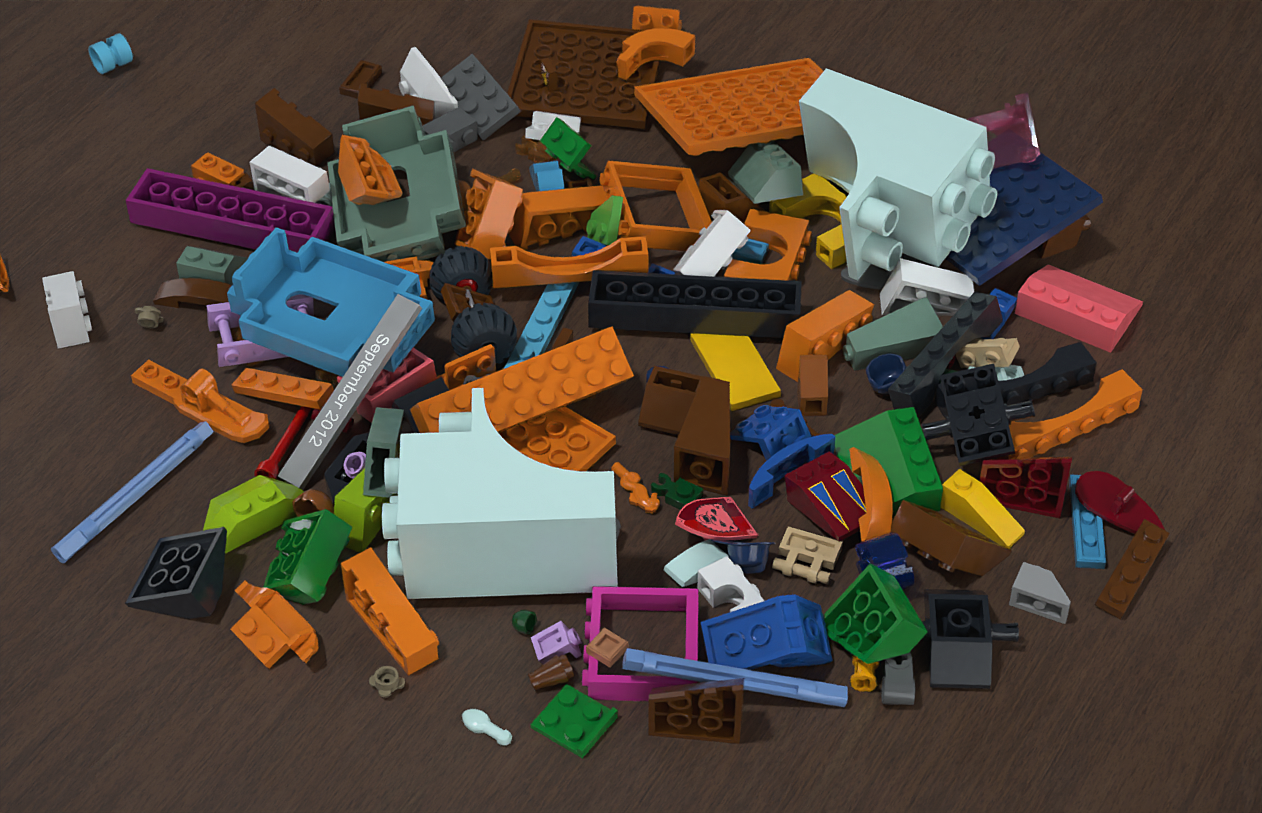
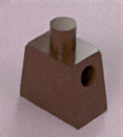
[1033,215,1091,259]

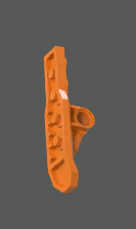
[131,360,269,443]

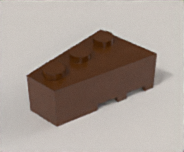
[358,82,436,126]
[255,88,335,167]

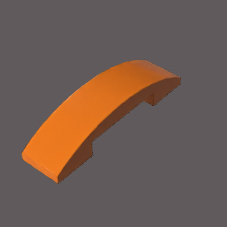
[849,447,893,551]

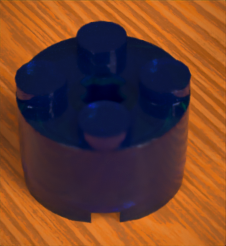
[855,532,914,590]

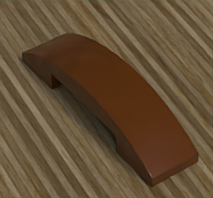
[153,278,232,308]

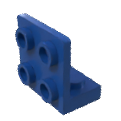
[730,405,811,461]

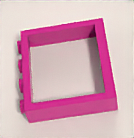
[582,587,698,701]

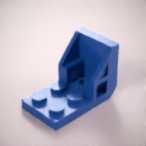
[701,595,833,670]

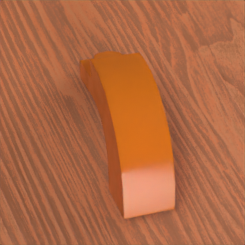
[617,28,695,80]

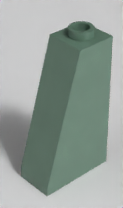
[843,297,943,371]
[363,407,404,498]

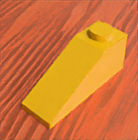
[941,469,1025,548]

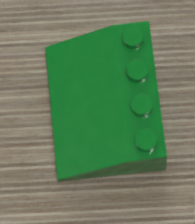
[834,407,943,518]

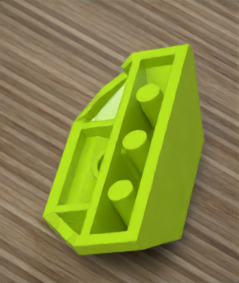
[203,475,304,554]

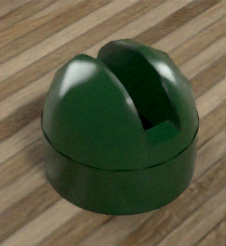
[512,610,537,635]

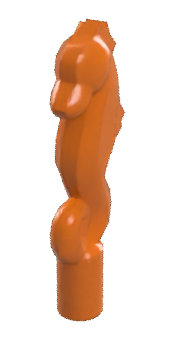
[611,462,660,514]

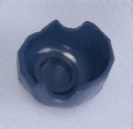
[866,353,907,395]

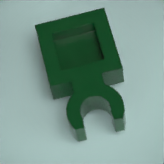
[651,473,703,510]

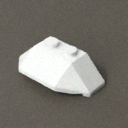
[399,47,458,118]

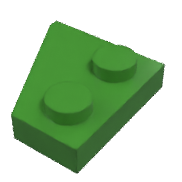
[586,195,623,245]

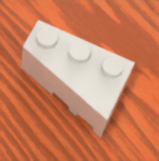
[250,146,330,203]
[674,210,751,277]
[880,258,974,316]
[42,271,92,349]

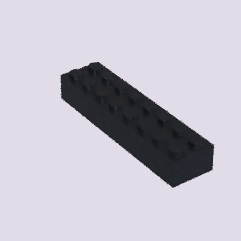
[588,270,802,338]

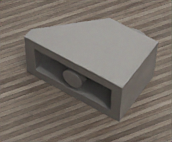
[1009,562,1071,624]

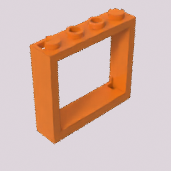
[600,161,712,251]

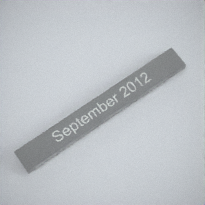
[278,294,422,490]

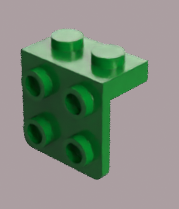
[540,117,597,180]

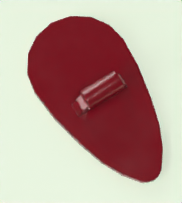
[1075,471,1165,534]

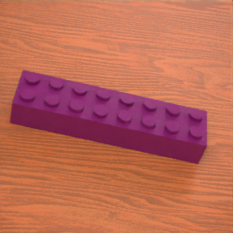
[126,168,335,253]

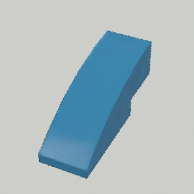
[529,161,564,191]

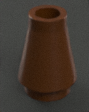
[528,654,575,691]

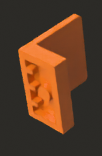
[437,344,496,390]

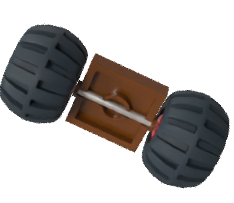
[430,246,517,364]

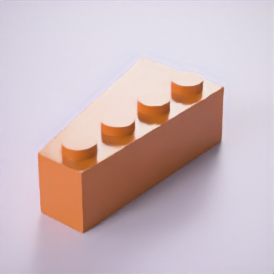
[776,290,874,382]
[341,547,439,676]

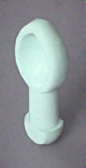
[462,709,512,746]

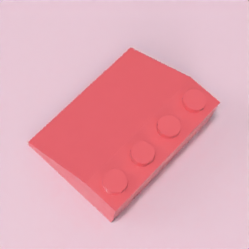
[1015,264,1143,353]

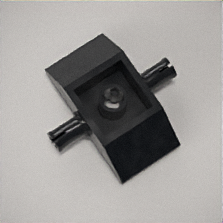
[922,363,1035,466]
[922,589,1019,689]

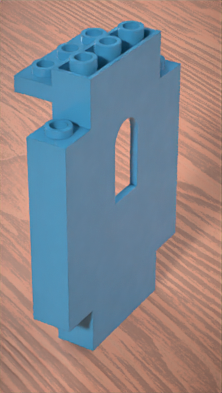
[227,227,435,377]

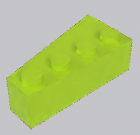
[334,450,400,553]

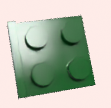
[530,684,618,758]

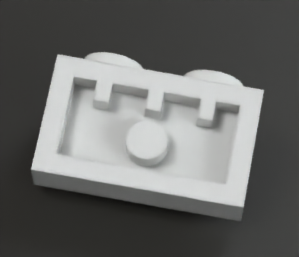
[525,111,581,140]

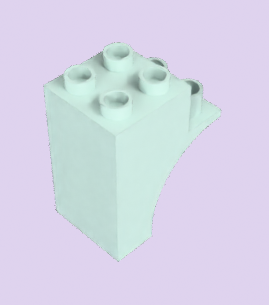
[799,68,997,281]
[382,388,618,599]

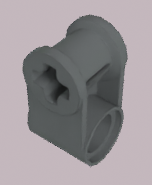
[881,652,915,705]

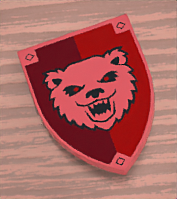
[675,497,758,541]

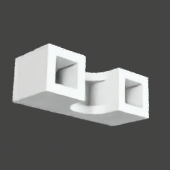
[697,556,764,612]

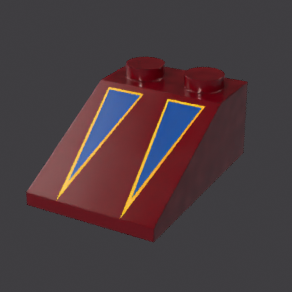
[785,451,867,542]

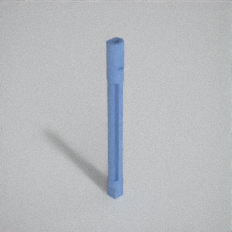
[51,421,214,563]
[623,648,848,707]

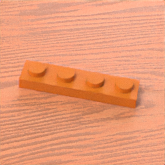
[231,368,334,409]

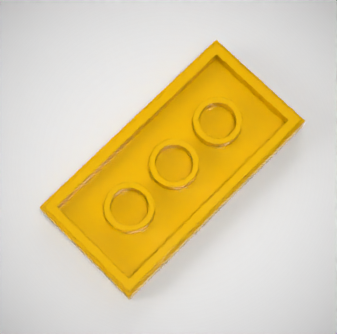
[690,333,781,411]

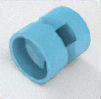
[88,33,133,74]

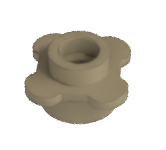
[135,306,164,328]
[369,666,405,697]

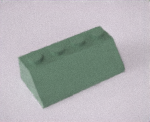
[728,140,803,204]

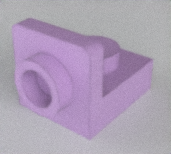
[531,621,582,664]

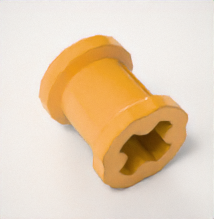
[850,655,879,692]

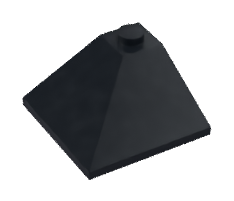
[125,527,227,619]

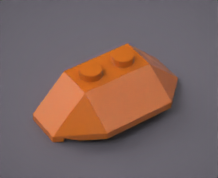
[338,135,402,205]

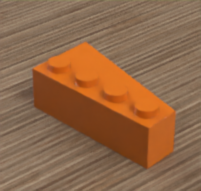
[508,185,606,250]

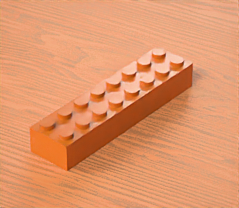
[410,326,634,433]

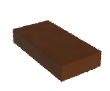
[339,60,382,99]

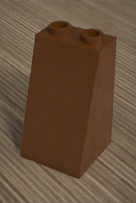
[674,376,730,496]

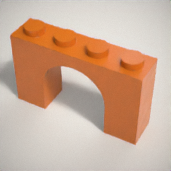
[724,209,812,281]

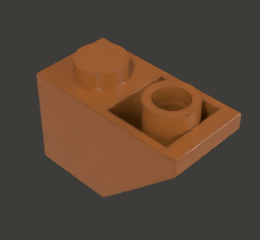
[797,355,828,416]

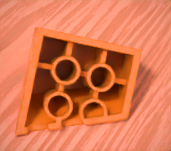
[455,169,523,259]

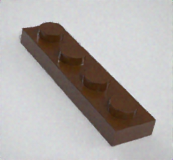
[1095,519,1170,619]

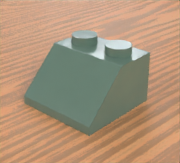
[176,246,248,285]

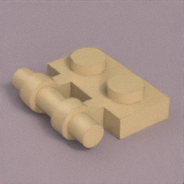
[772,526,843,584]

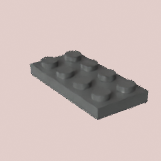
[441,54,521,141]

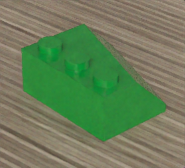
[263,509,353,605]
[823,564,928,664]

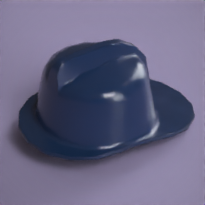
[711,539,776,574]

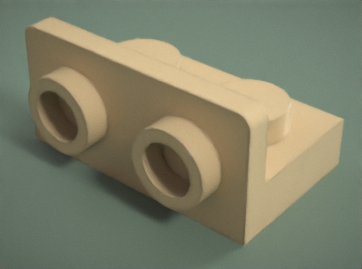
[956,338,1020,368]

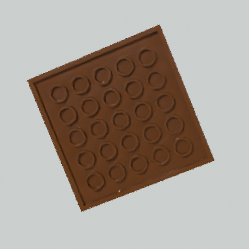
[507,20,661,129]

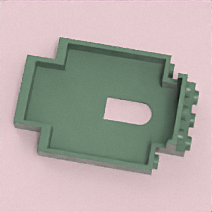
[328,106,466,262]

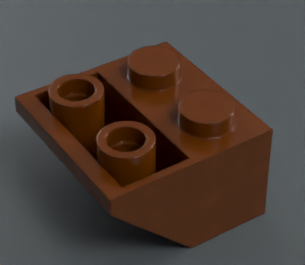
[699,173,766,223]
[638,366,703,435]

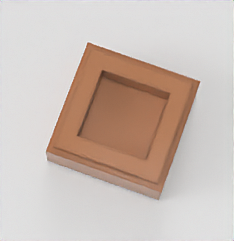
[586,628,628,667]

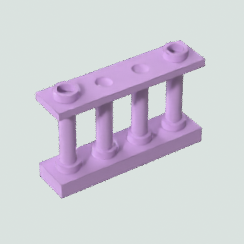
[207,294,314,367]

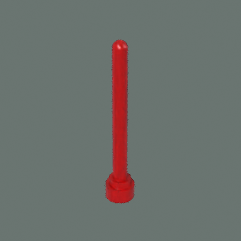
[254,406,312,479]

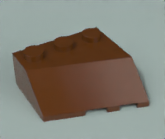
[891,500,1012,576]
[648,678,745,744]

